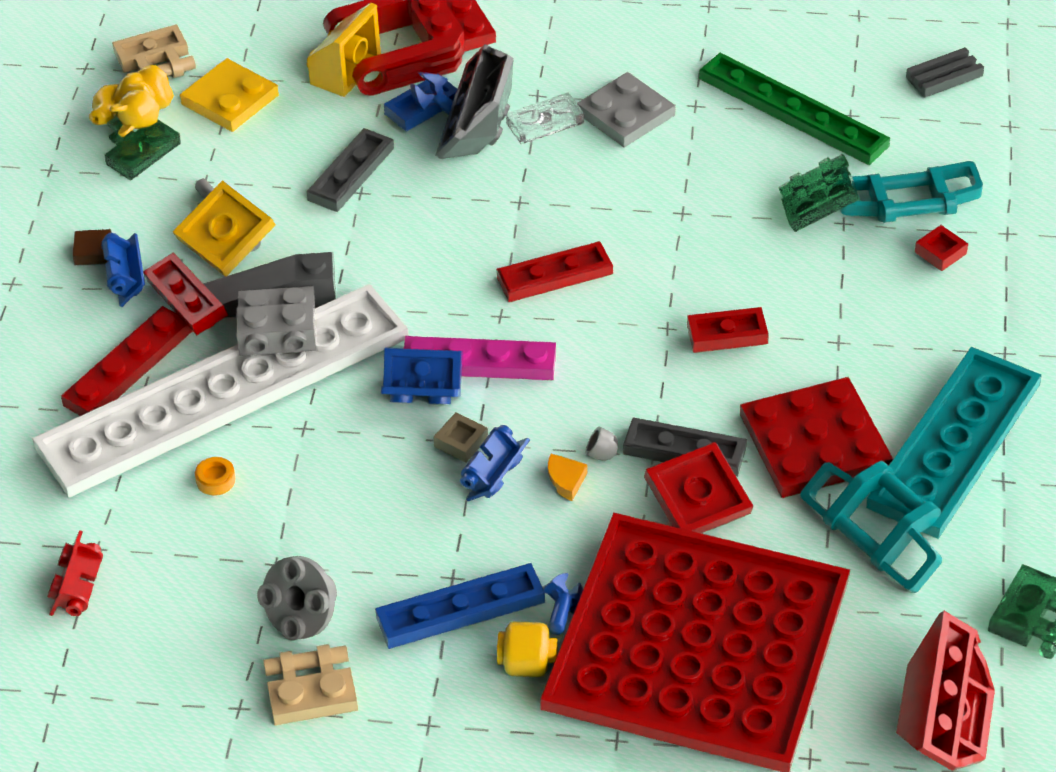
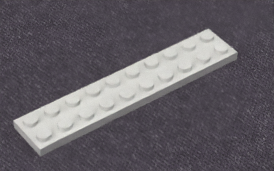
[32,284,409,498]

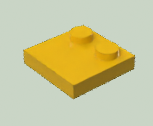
[180,58,279,132]
[173,180,276,277]

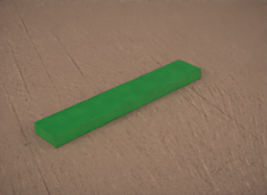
[699,52,890,165]

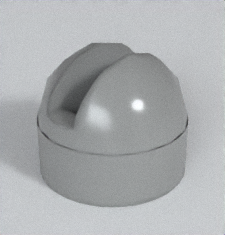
[585,426,618,461]

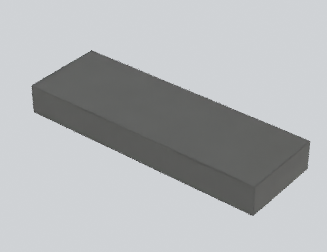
[306,128,394,212]
[623,417,747,477]

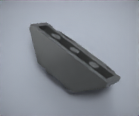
[435,44,514,159]

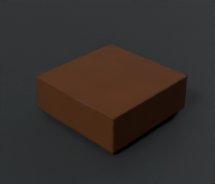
[73,229,112,266]

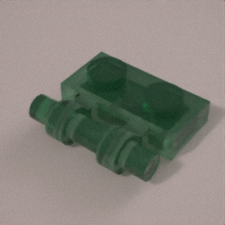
[778,154,860,232]
[988,564,1056,659]

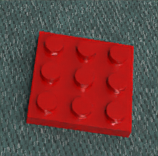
[740,377,893,498]

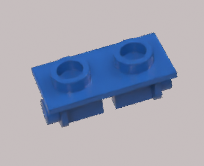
[101,233,145,307]
[460,425,530,501]

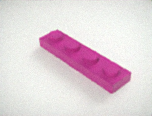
[403,336,556,380]

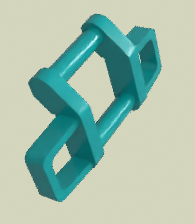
[833,161,983,223]
[800,461,942,593]

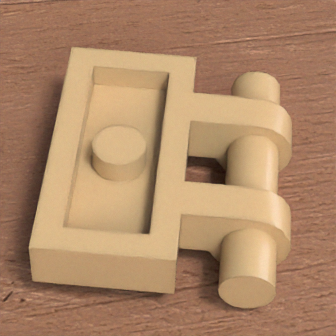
[112,24,196,78]
[263,644,358,725]

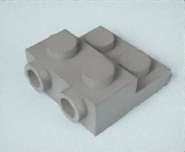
[237,286,316,356]

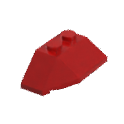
[896,610,995,771]

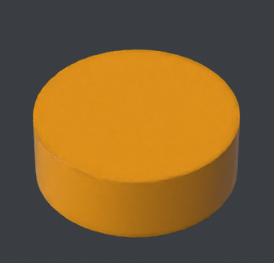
[195,457,236,496]

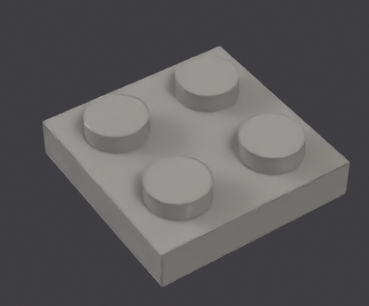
[577,72,676,148]

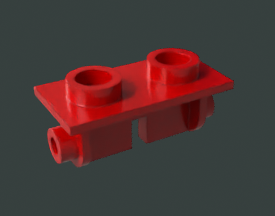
[47,530,103,616]

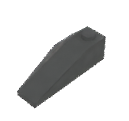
[204,252,336,318]

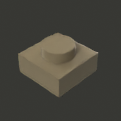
[433,412,488,463]

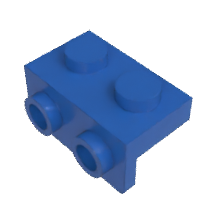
[380,348,463,404]

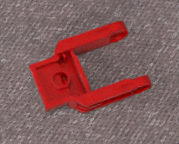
[323,0,496,96]

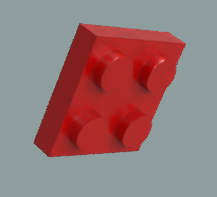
[644,442,753,533]

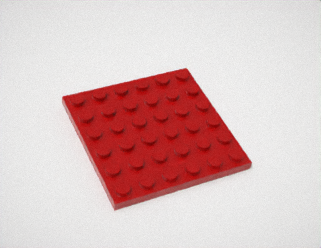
[540,512,850,772]

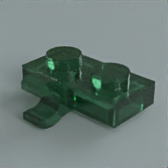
[105,116,181,181]

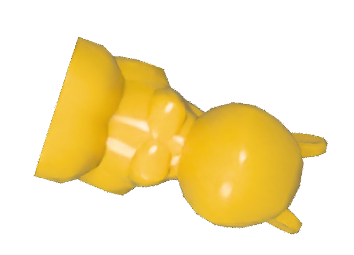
[89,65,174,137]

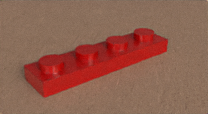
[61,306,192,416]

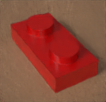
[687,307,769,353]

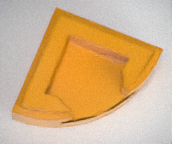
[548,453,588,501]

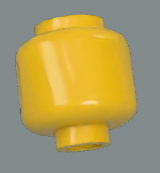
[497,621,558,677]

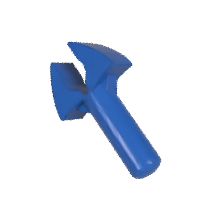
[410,72,453,115]
[542,573,583,635]

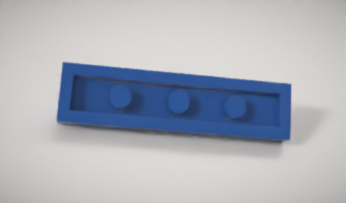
[375,563,545,649]

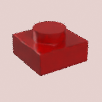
[915,225,968,271]

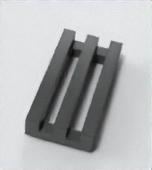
[906,47,984,98]

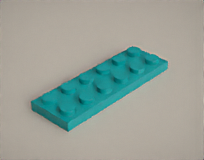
[866,346,1042,539]

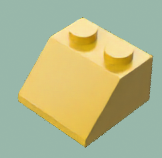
[306,3,381,97]

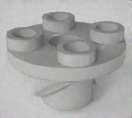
[257,556,337,640]

